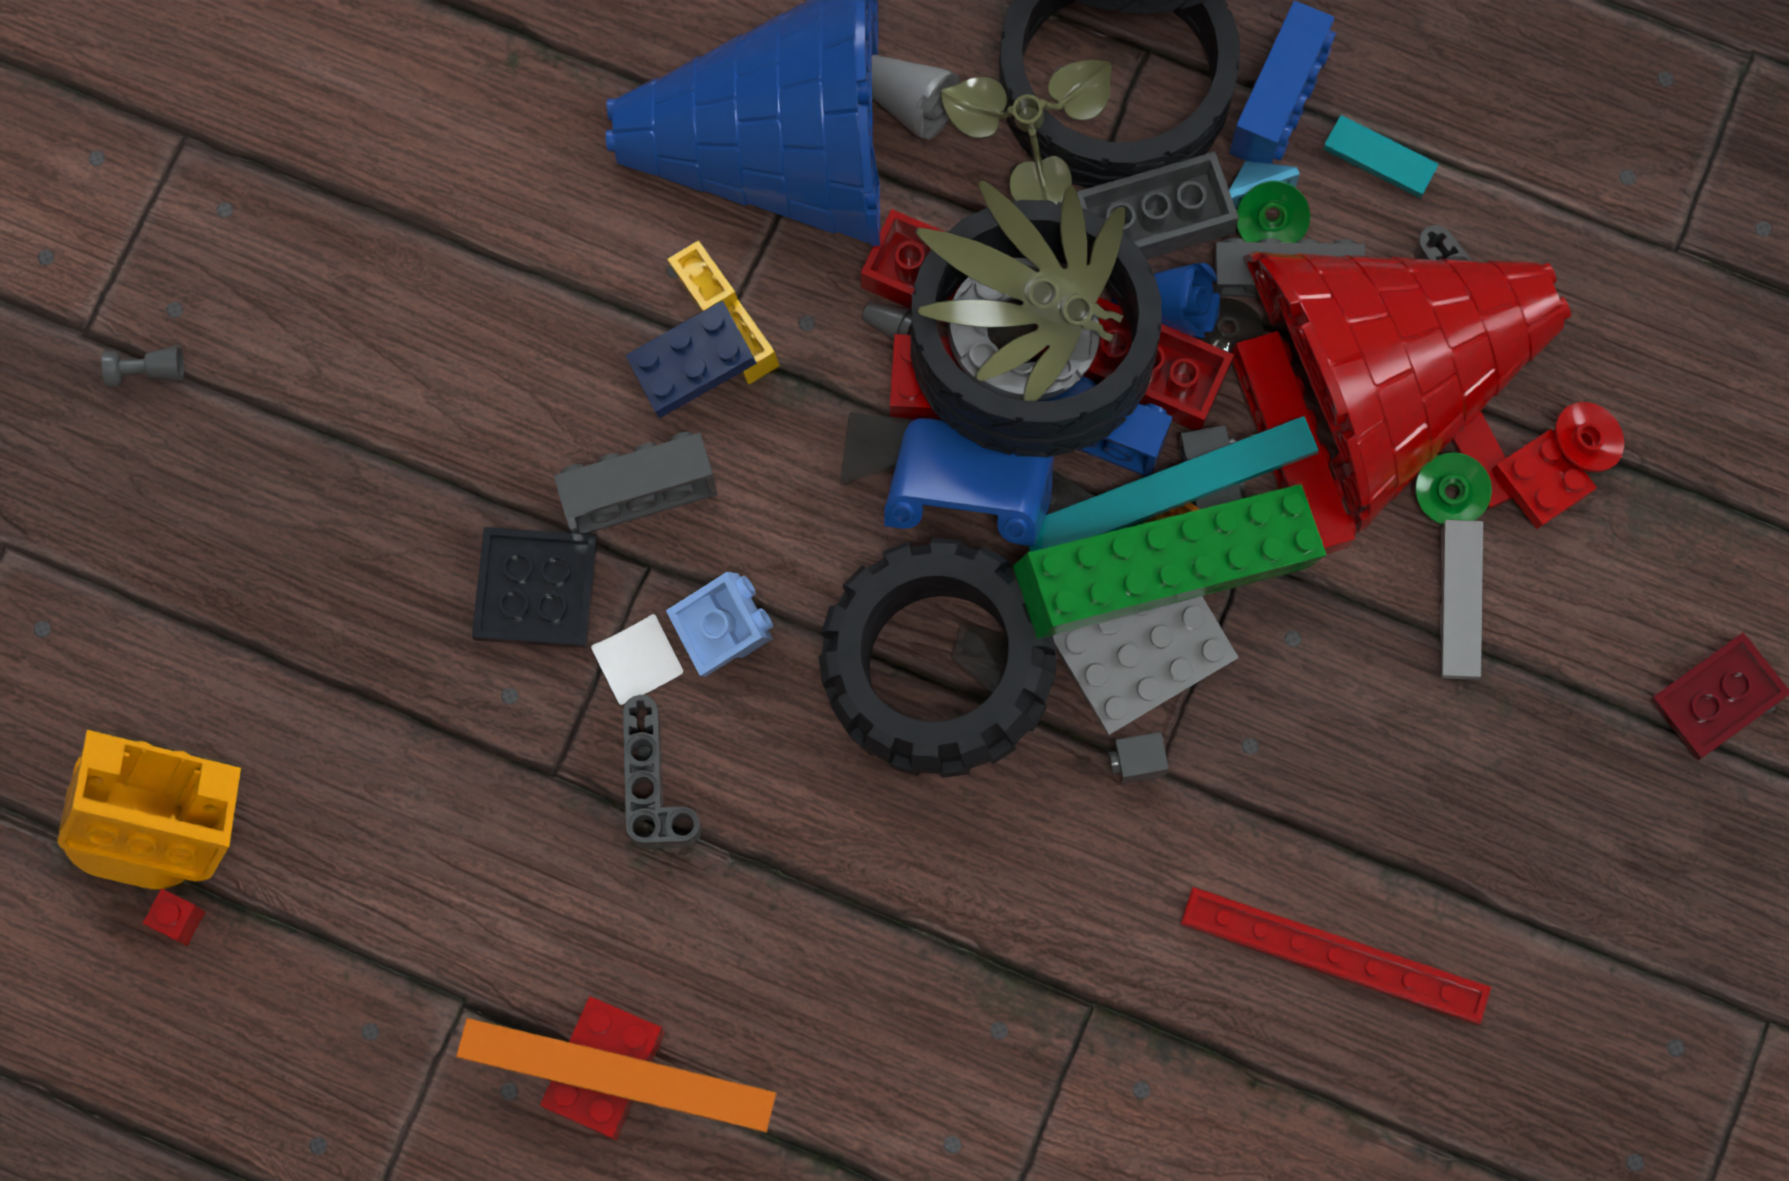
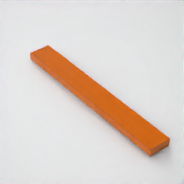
[456,1018,777,1133]

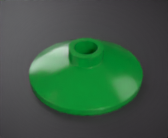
[1237,181,1310,243]
[1415,452,1492,525]

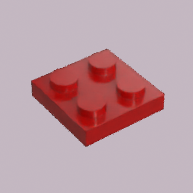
[1492,428,1597,530]

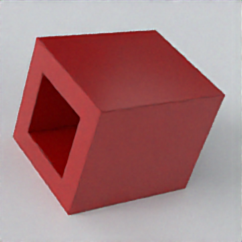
[142,889,205,946]

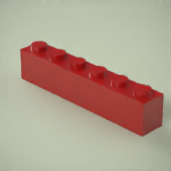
[1231,331,1356,554]

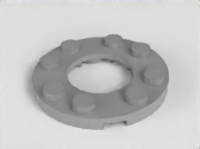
[947,258,1099,401]

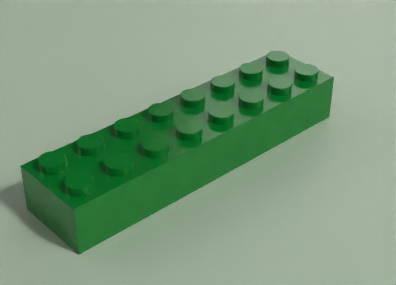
[1013,484,1327,639]

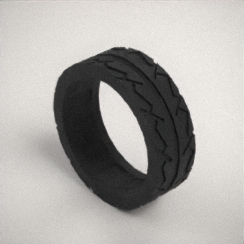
[999,0,1240,188]
[910,200,1162,457]

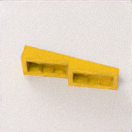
[667,240,780,385]

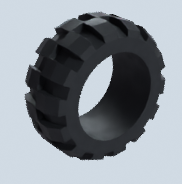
[818,538,1057,778]

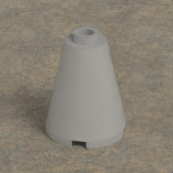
[872,55,960,140]

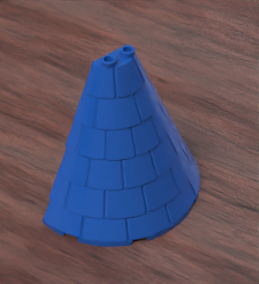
[606,0,880,246]

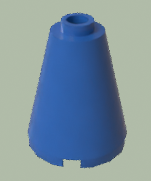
[1112,263,1220,338]

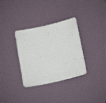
[591,614,683,705]

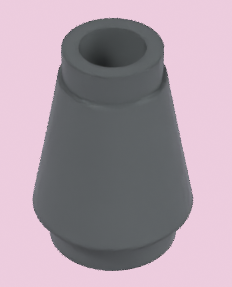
[862,301,912,341]

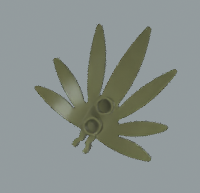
[915,180,1126,401]

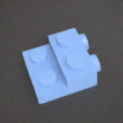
[666,572,773,677]

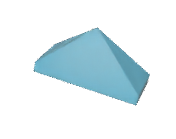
[1229,161,1300,209]

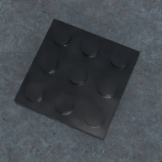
[472,527,598,648]

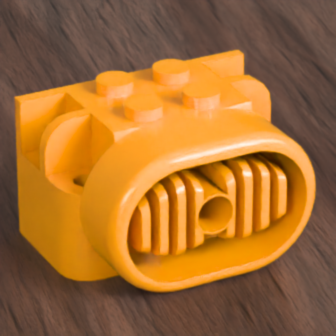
[57,730,241,889]

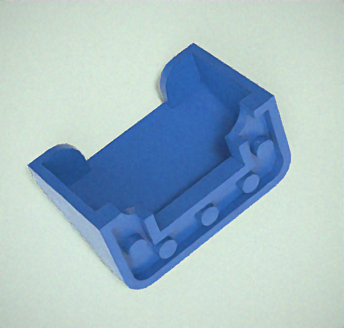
[884,418,1054,546]

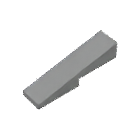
[1440,520,1483,680]

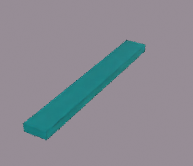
[1028,416,1319,552]

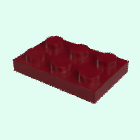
[1650,632,1789,761]

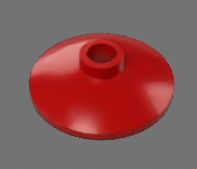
[1555,402,1625,472]

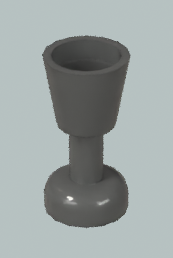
[101,345,185,387]

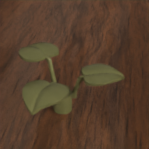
[941,60,1112,205]

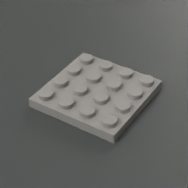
[1053,596,1239,735]

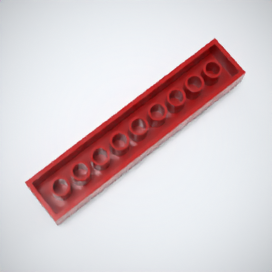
[860,209,1234,431]

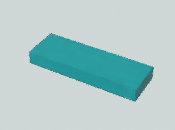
[1323,115,1439,199]

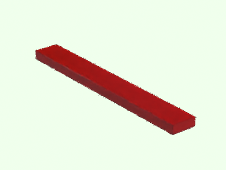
[1180,887,1491,1026]

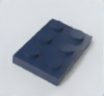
[626,300,757,418]

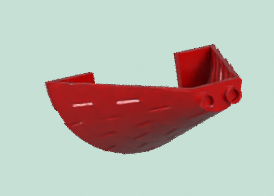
[1243,251,1571,532]

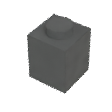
[1108,732,1169,784]

